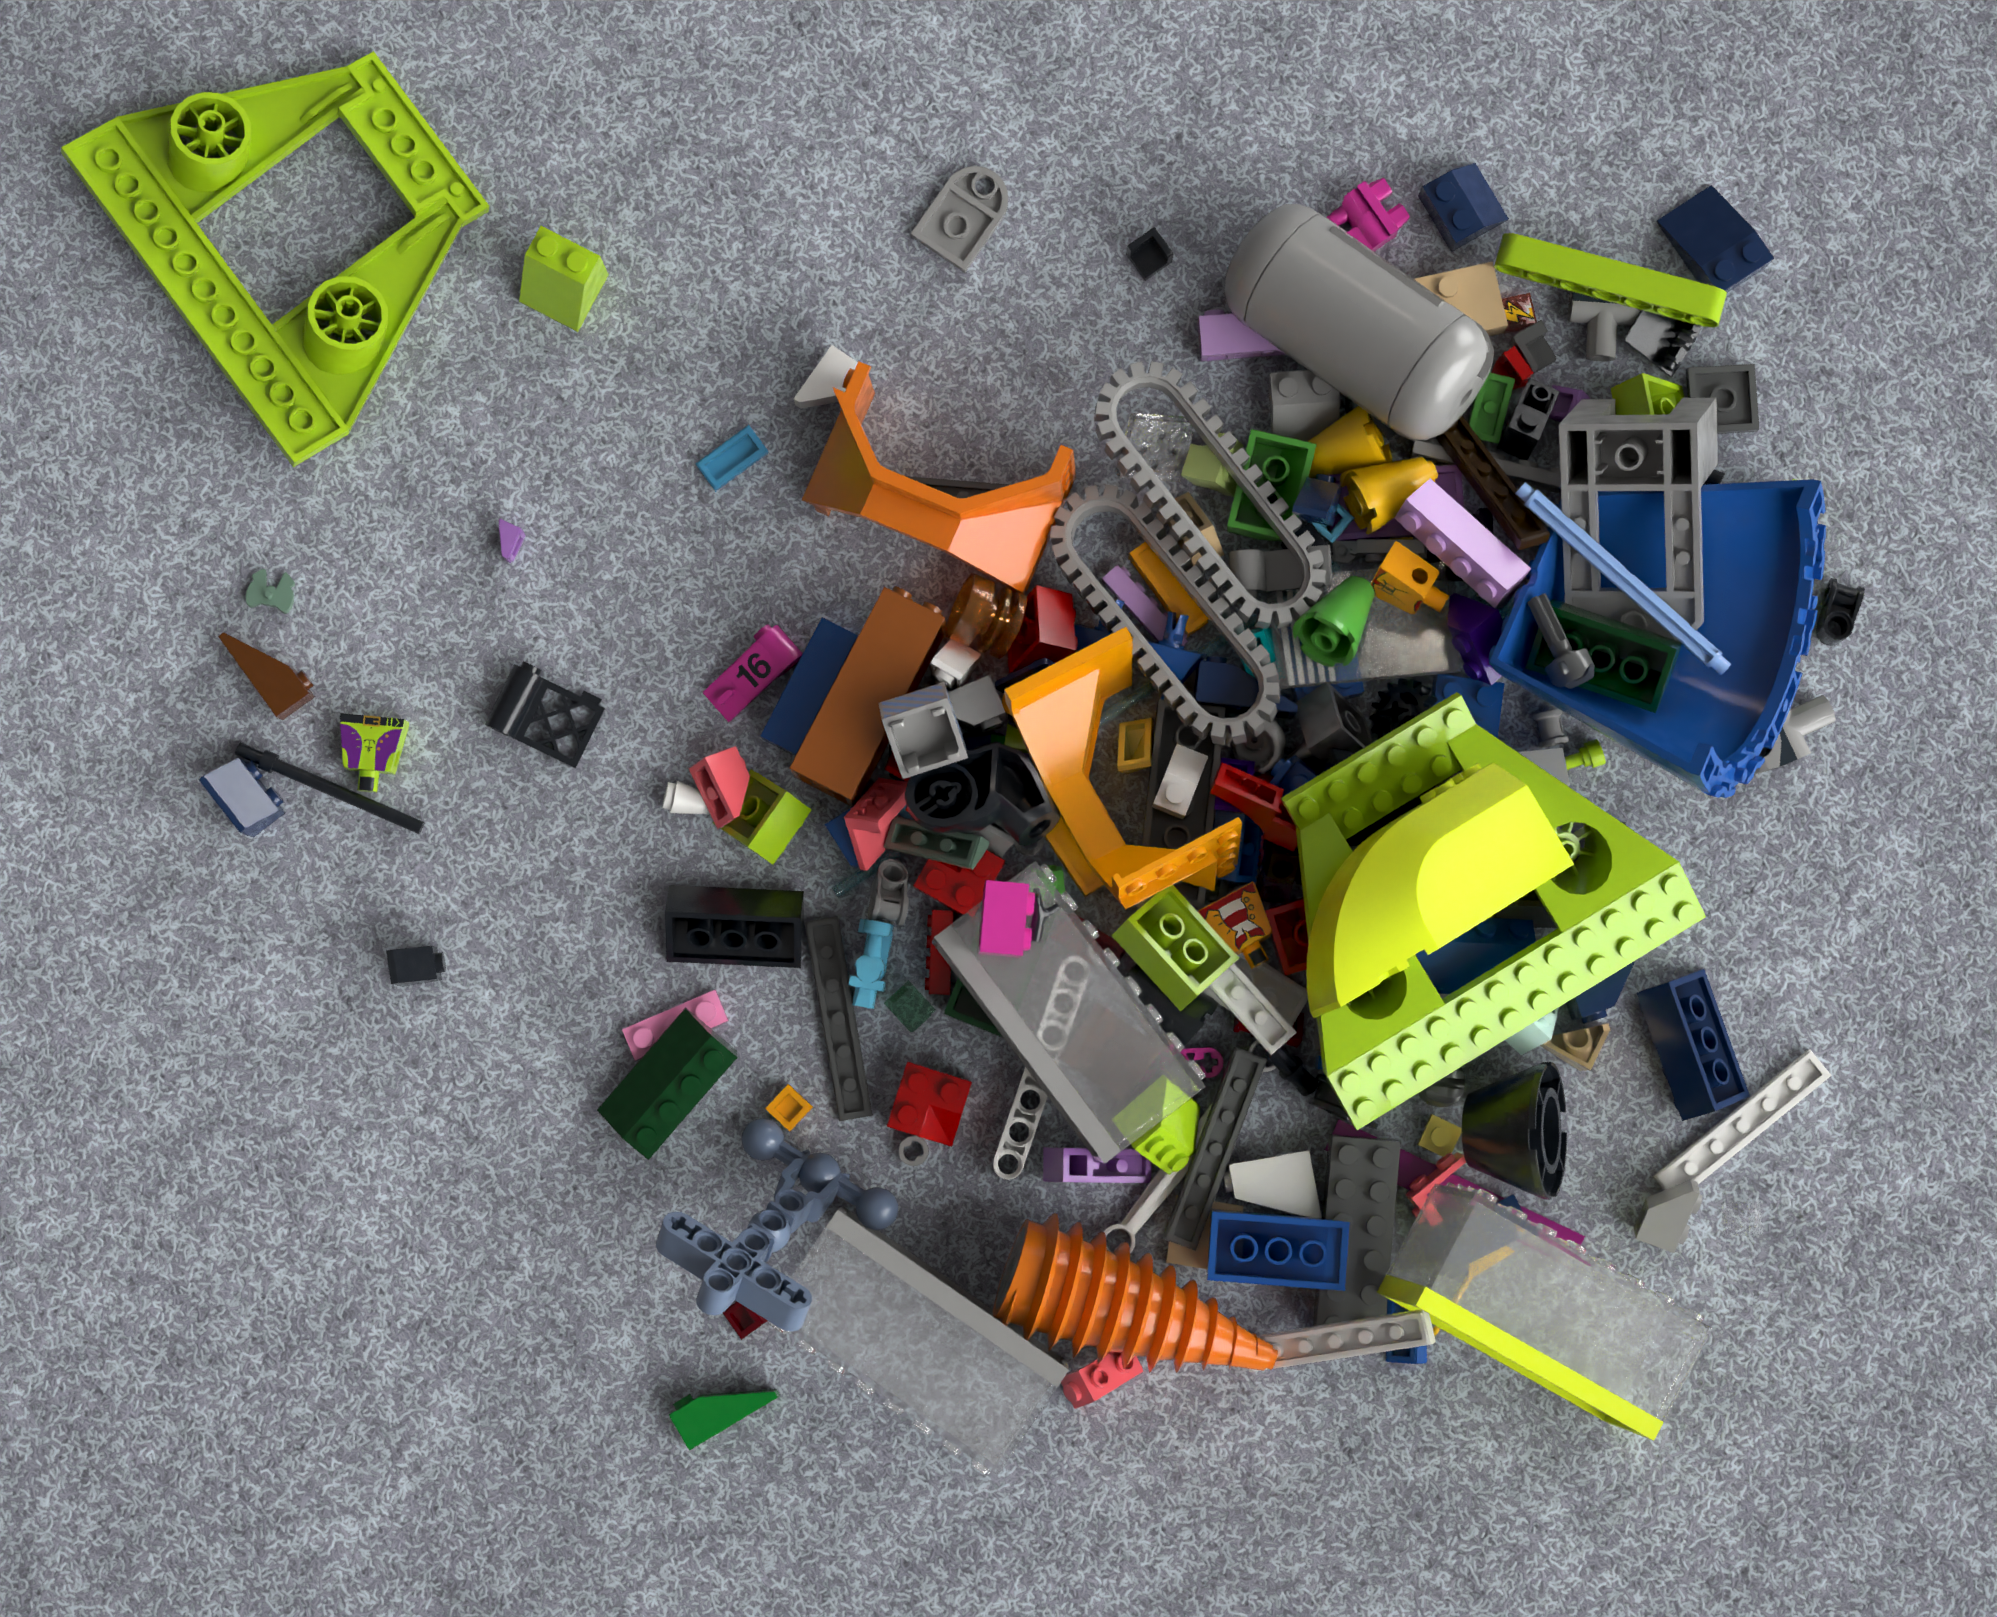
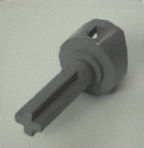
[1527,593,1595,689]

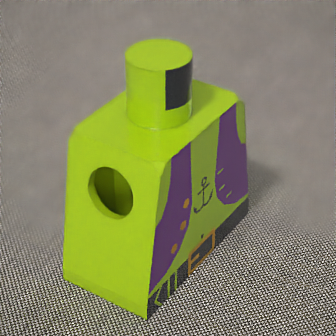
[340,713,409,792]

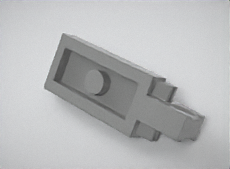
[1332,539,1427,565]

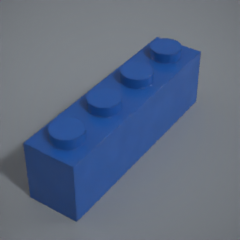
[760,617,858,756]

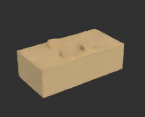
[1414,261,1508,336]

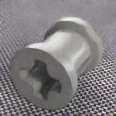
[1532,709,1569,748]

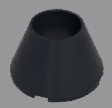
[1461,1062,1567,1200]

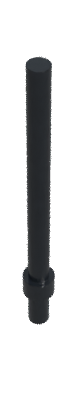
[235,742,425,834]

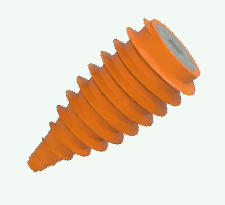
[993,1213,1278,1373]

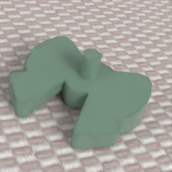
[246,569,295,614]

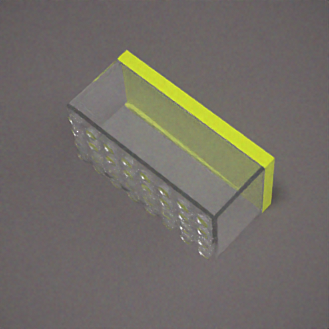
[1377,1182,1712,1441]

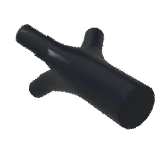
[1030,888,1060,943]

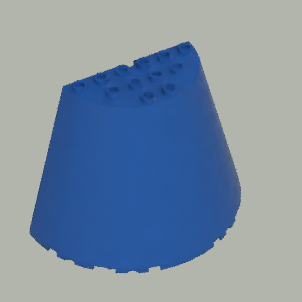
[1489,479,1826,798]

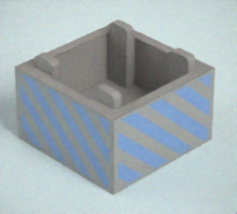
[879,682,968,779]

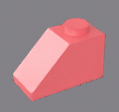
[689,746,750,829]

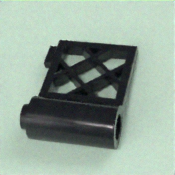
[485,661,605,768]

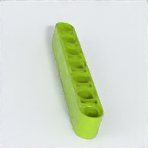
[1494,233,1727,328]

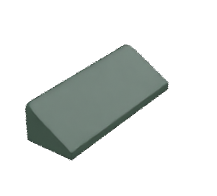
[884,816,990,870]

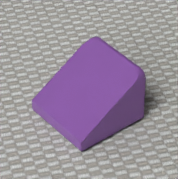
[1549,385,1590,422]
[499,519,526,563]

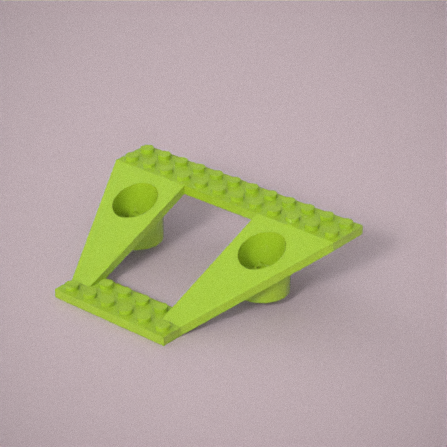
[61,51,490,468]
[1281,692,1706,1130]

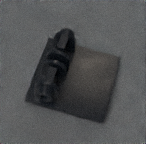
[1623,310,1703,377]

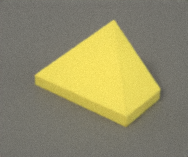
[1117,718,1153,774]

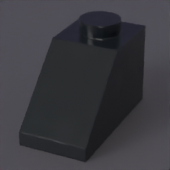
[386,946,446,987]

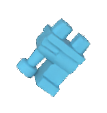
[849,919,895,1009]

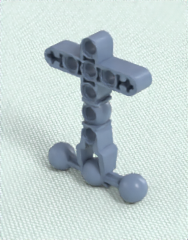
[656,1118,899,1331]

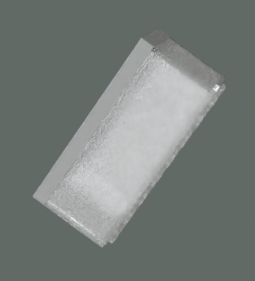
[932,861,1206,1164]
[768,1206,1069,1476]

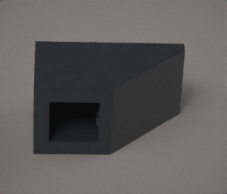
[1497,378,1560,461]

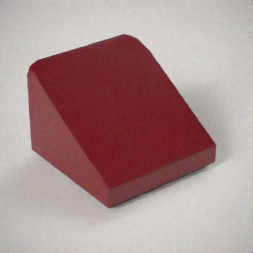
[723,1301,768,1340]

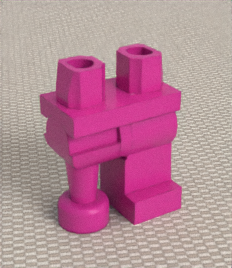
[1327,178,1410,252]

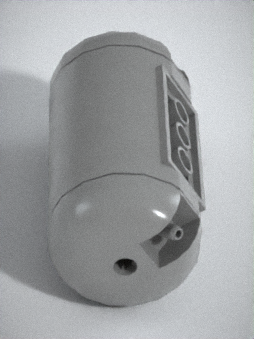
[1224,204,1494,440]

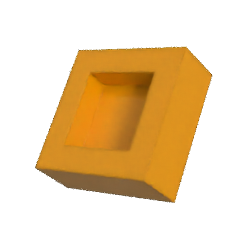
[765,1084,813,1132]

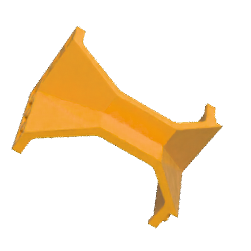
[1004,627,1242,910]

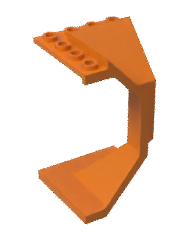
[802,361,1076,598]

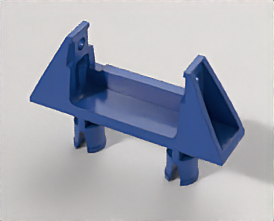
[1074,600,1206,700]

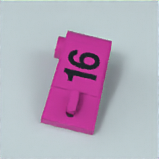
[702,624,803,722]

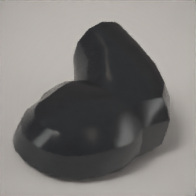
[905,742,1060,846]

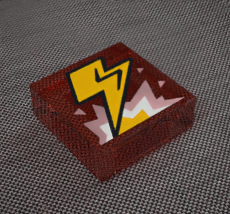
[1502,293,1537,334]

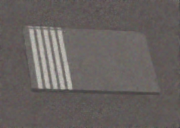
[1266,562,1461,689]

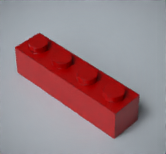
[925,910,953,996]

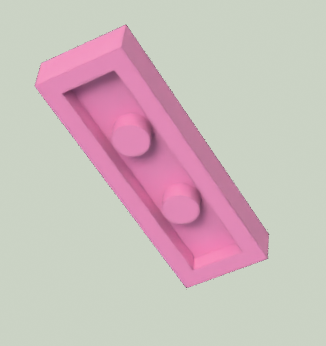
[622,990,729,1061]

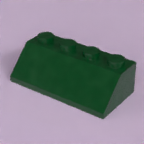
[1525,599,1682,713]
[597,1007,738,1160]

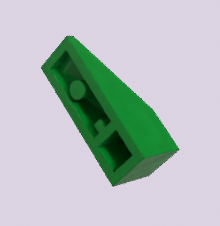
[669,1389,780,1451]

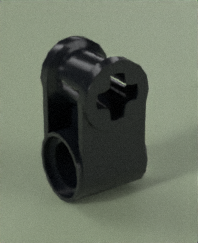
[1816,578,1865,646]

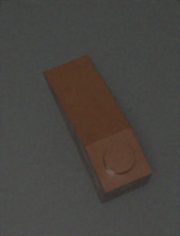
[218,632,315,720]

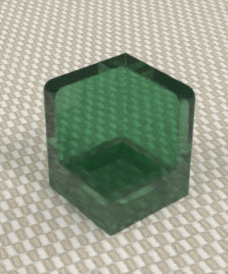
[884,980,936,1032]

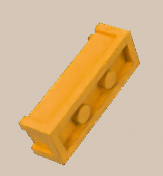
[1128,542,1209,638]
[1045,817,1104,897]

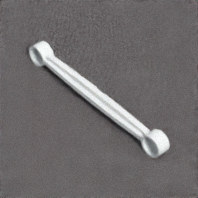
[1104,1040,1277,1253]

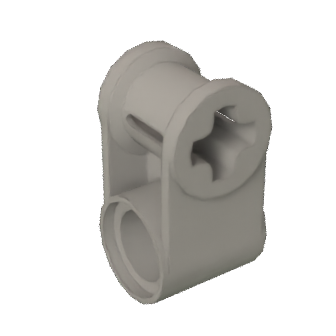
[868,859,909,926]

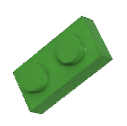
[1468,373,1515,444]

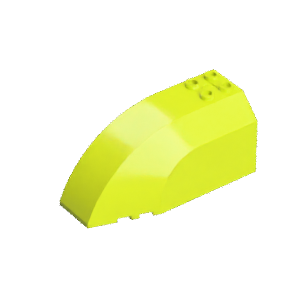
[1306,762,1574,1018]

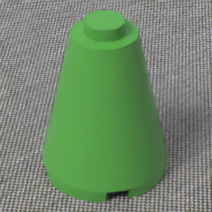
[1293,576,1375,667]

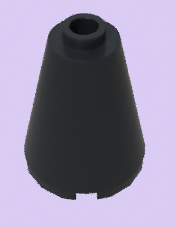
[1124,963,1219,1054]

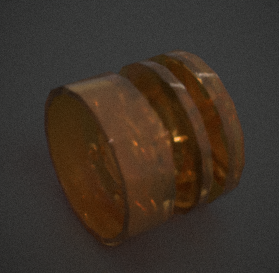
[945,573,1027,660]

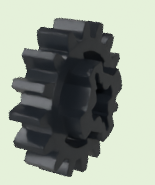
[1369,678,1438,740]

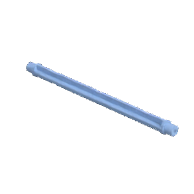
[1515,482,1731,675]

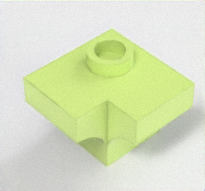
[1181,432,1244,497]

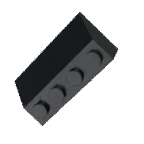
[665,885,804,968]

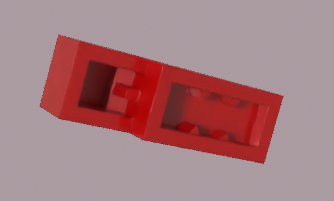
[1210,762,1298,852]

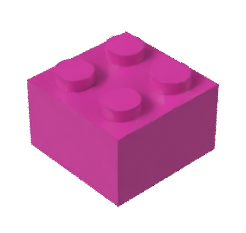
[978,880,1035,958]

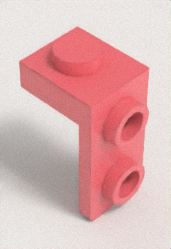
[1405,1152,1466,1230]
[1061,1351,1143,1409]

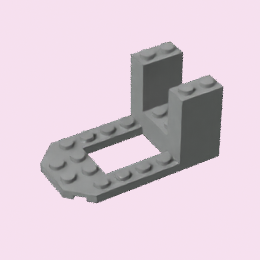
[1559,397,1718,642]

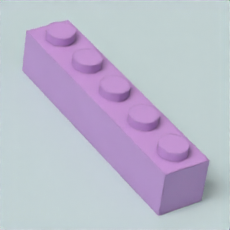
[1102,565,1188,646]

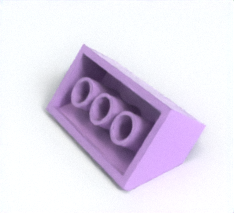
[1395,478,1531,608]

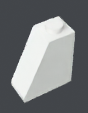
[1223,1150,1322,1218]

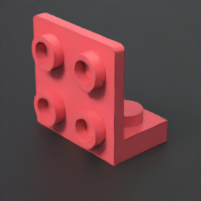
[844,778,908,871]

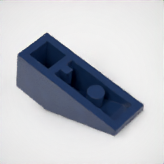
[1292,474,1342,527]

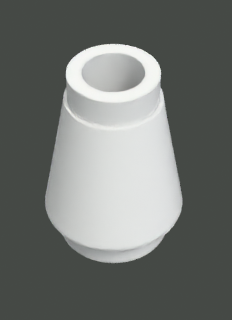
[662,781,710,815]

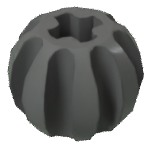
[1419,1067,1465,1108]

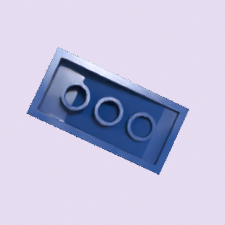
[1207,1209,1350,1291]

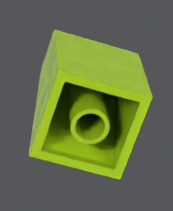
[519,226,609,332]

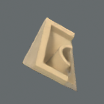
[1540,1023,1610,1071]

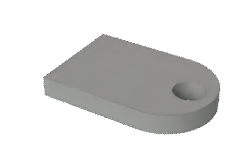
[911,166,1008,273]

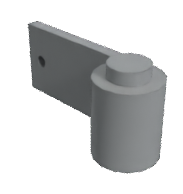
[1228,545,1332,599]

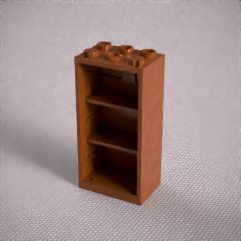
[790,586,947,807]

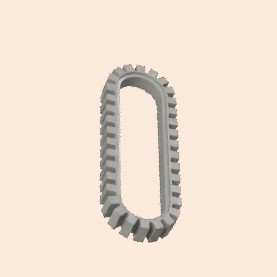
[1094,361,1326,629]
[1050,484,1281,745]

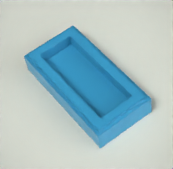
[695,425,769,492]

